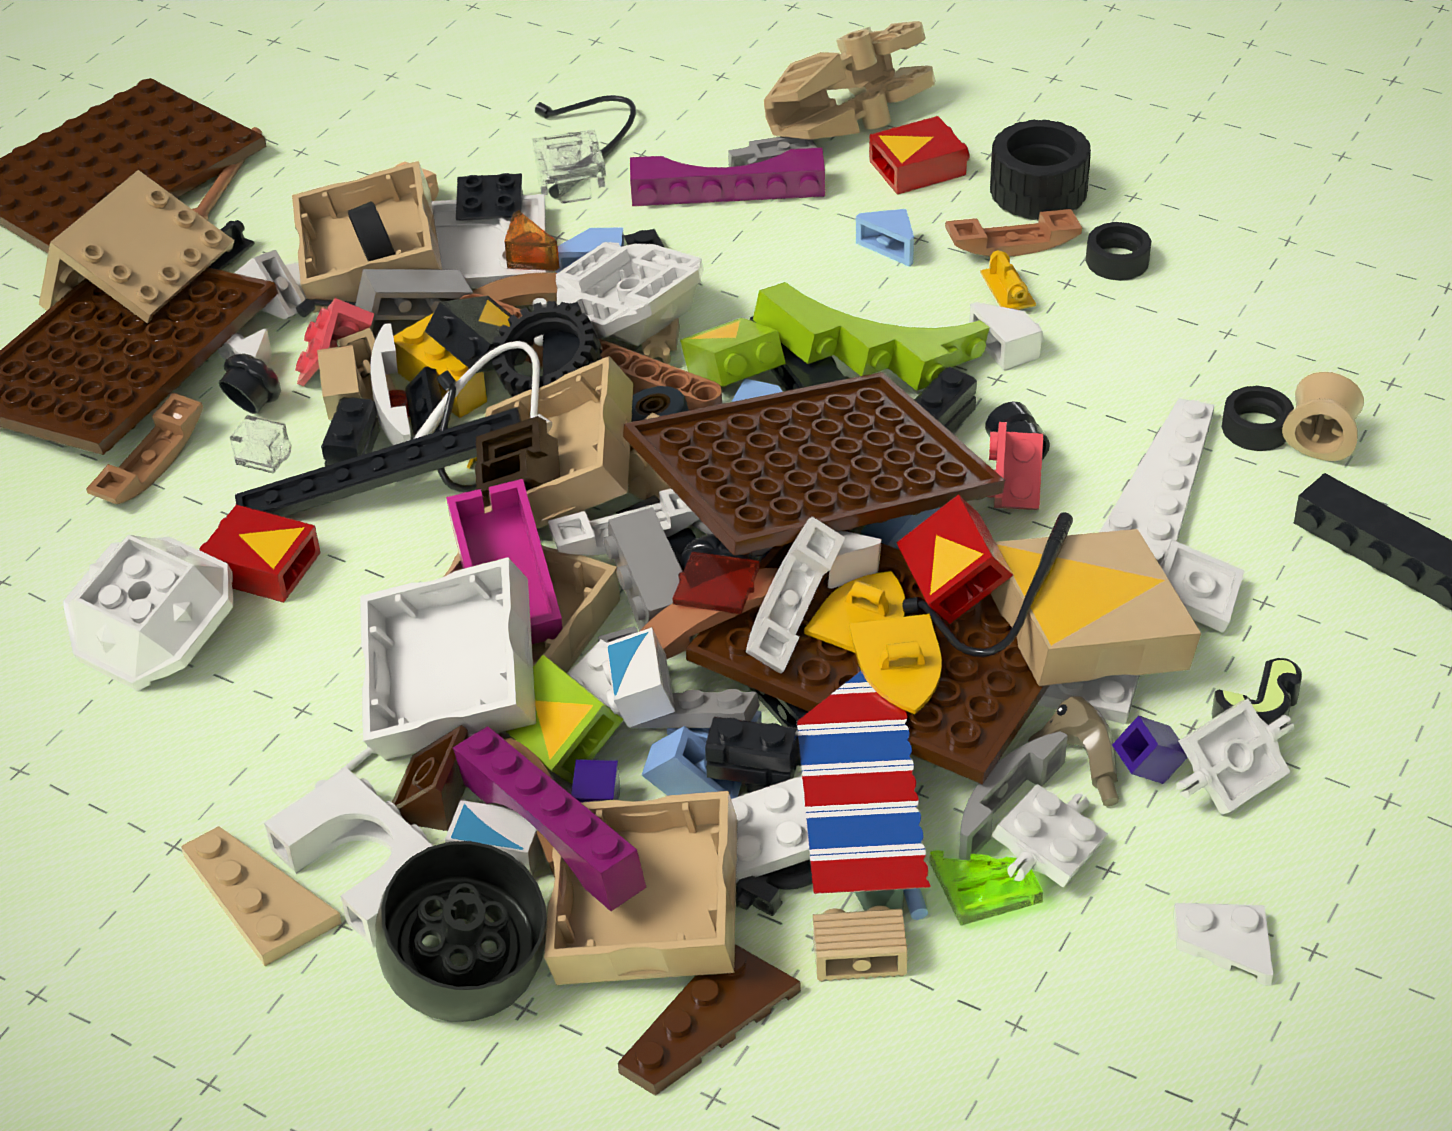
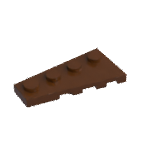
[617,944,801,1096]

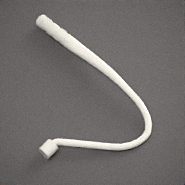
[397,341,552,484]

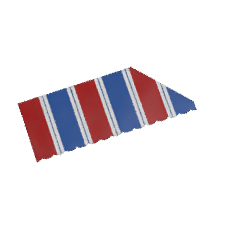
[797,671,931,894]

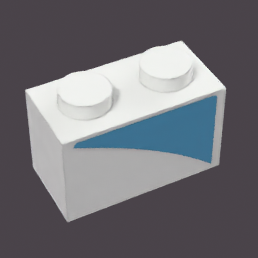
[603,627,675,728]
[445,800,543,876]

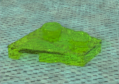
[929,850,1043,926]

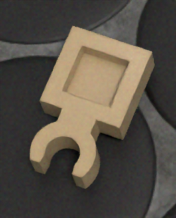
[642,318,680,365]

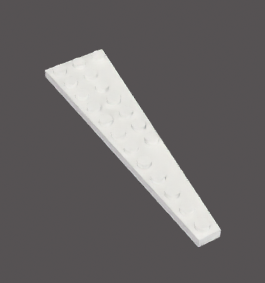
[1037,398,1215,724]

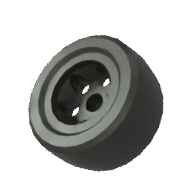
[375,841,547,1022]

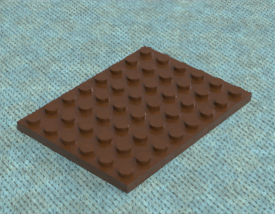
[0,78,267,254]
[0,267,279,455]
[623,372,1005,556]
[686,530,1050,785]

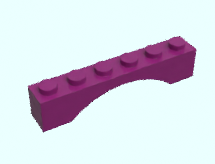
[630,147,825,206]
[453,726,647,911]

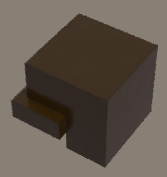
[475,416,560,499]

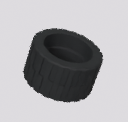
[990,119,1091,220]

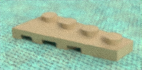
[181,826,342,966]

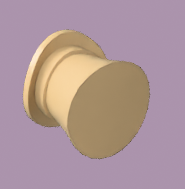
[1282,372,1364,461]

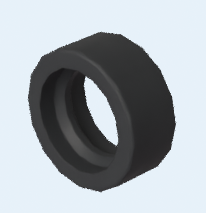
[348,201,395,262]
[1085,222,1152,281]
[1221,385,1294,451]

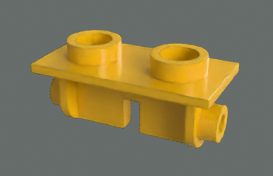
[980,250,1036,310]

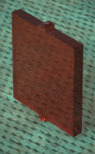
[672,552,760,614]

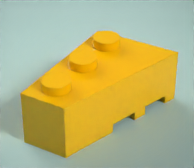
[393,313,487,418]

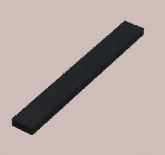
[235,407,522,517]

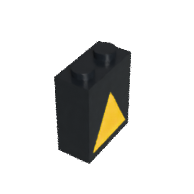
[425,296,535,373]

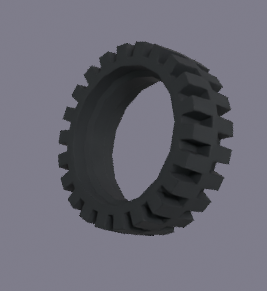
[491,301,602,397]

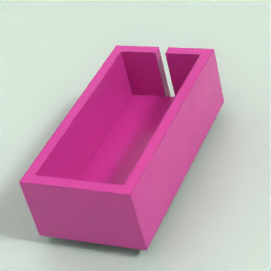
[446,479,563,644]

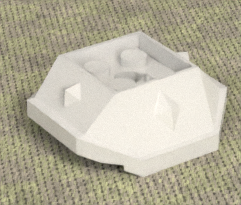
[556,242,704,346]
[63,534,234,691]

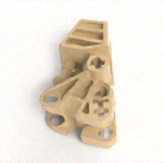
[764,21,936,140]

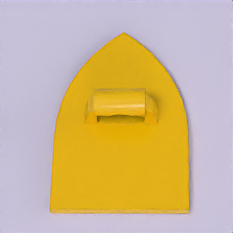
[804,571,905,653]
[849,614,942,714]

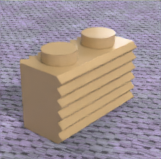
[812,906,907,982]

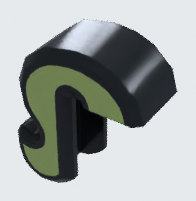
[1211,657,1302,728]

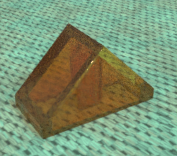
[504,210,560,271]

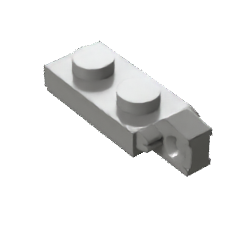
[728,136,817,167]

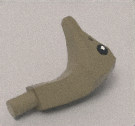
[1028,696,1119,806]

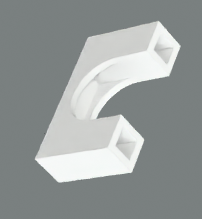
[264,768,433,948]

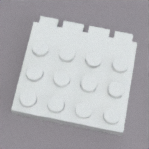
[432,194,547,288]

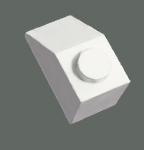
[234,249,305,319]
[969,302,1044,370]

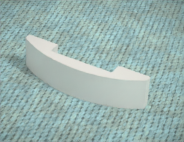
[371,323,411,445]
[548,489,699,555]
[746,517,845,673]

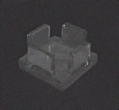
[532,129,606,204]

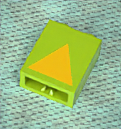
[680,318,786,387]
[506,655,624,785]

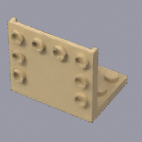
[38,170,234,323]

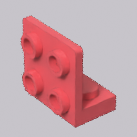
[295,298,374,386]
[987,422,1043,510]

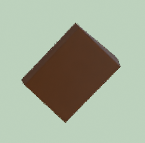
[392,725,469,831]

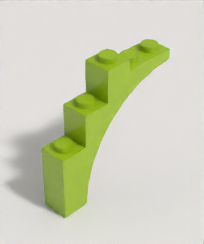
[753,282,990,391]

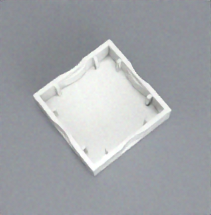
[360,557,536,760]

